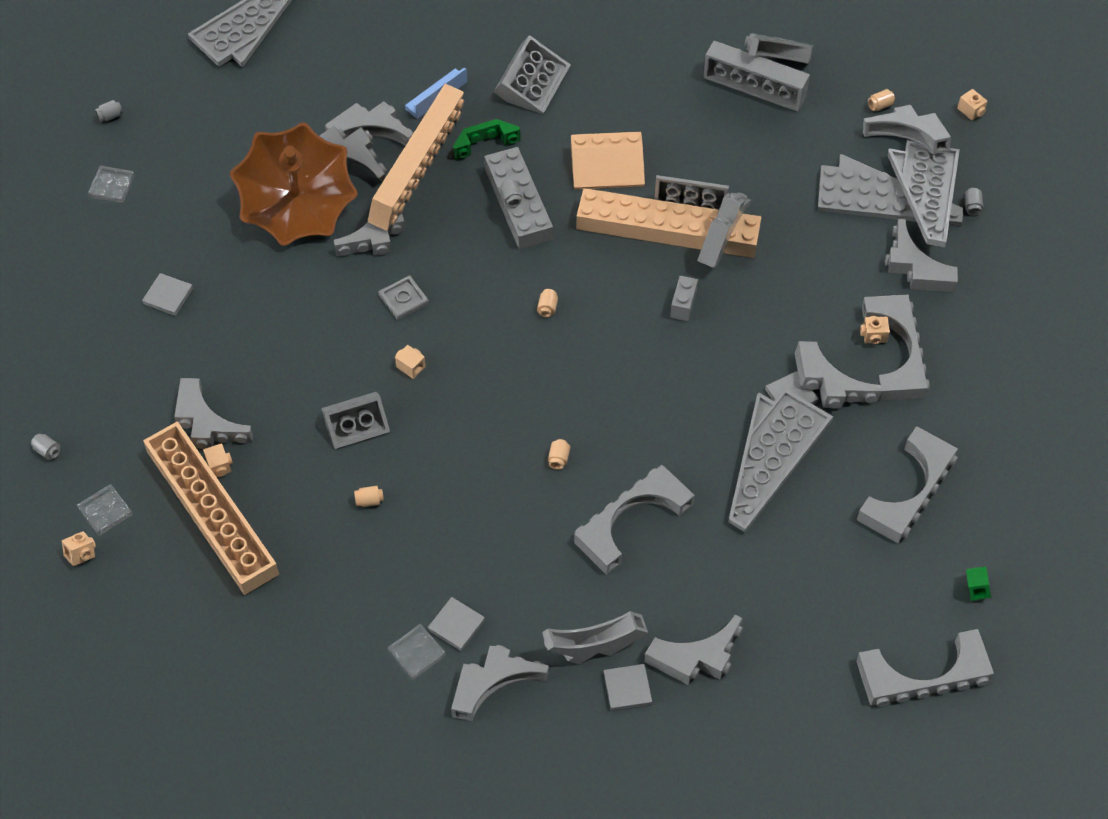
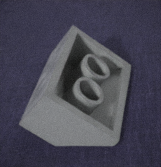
[321,392,390,449]

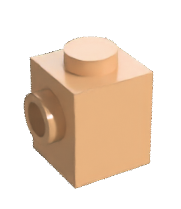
[957,89,987,121]
[395,345,426,379]
[203,443,233,477]

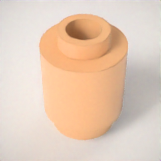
[868,89,895,111]
[537,289,558,317]
[548,439,570,470]
[354,485,384,508]

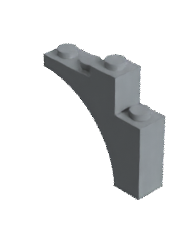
[745,33,814,64]
[325,101,413,146]
[863,105,951,155]
[320,126,387,182]
[697,193,751,268]
[334,213,405,256]
[885,219,958,293]
[795,341,882,409]
[175,378,253,449]
[542,611,648,664]
[644,615,743,685]
[451,645,549,722]

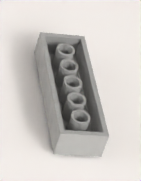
[703,41,810,112]
[484,147,553,250]

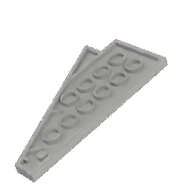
[188,0,292,67]
[887,140,960,247]
[817,154,963,227]
[729,388,833,532]

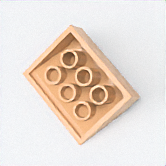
[571,132,645,190]

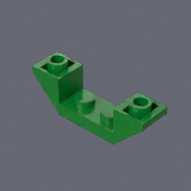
[453,119,521,160]

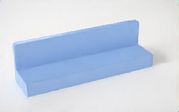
[405,68,467,119]

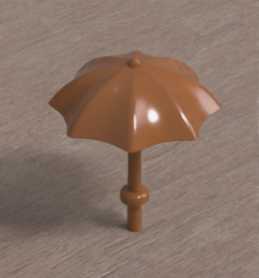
[230,122,358,245]

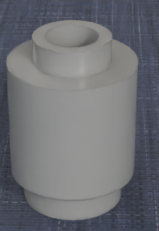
[95,100,123,122]
[500,179,522,207]
[964,188,983,216]
[31,434,60,460]

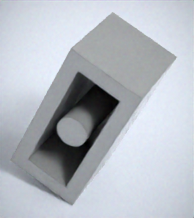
[670,276,698,321]

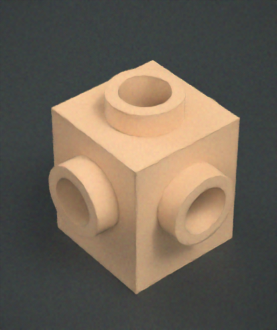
[860,316,890,344]
[62,531,96,566]

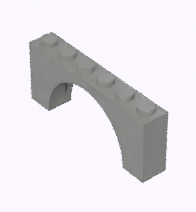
[862,295,930,401]
[857,426,958,544]
[574,465,695,575]
[856,629,994,707]

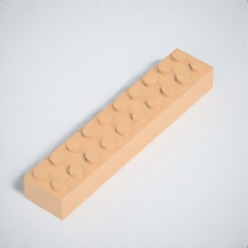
[368,84,465,231]
[576,188,761,258]
[143,421,279,595]

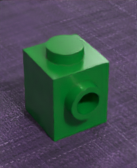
[966,566,991,601]

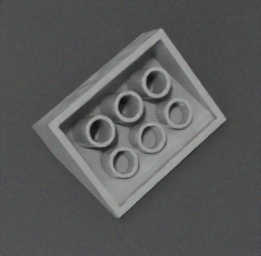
[493,35,570,114]
[655,175,729,210]

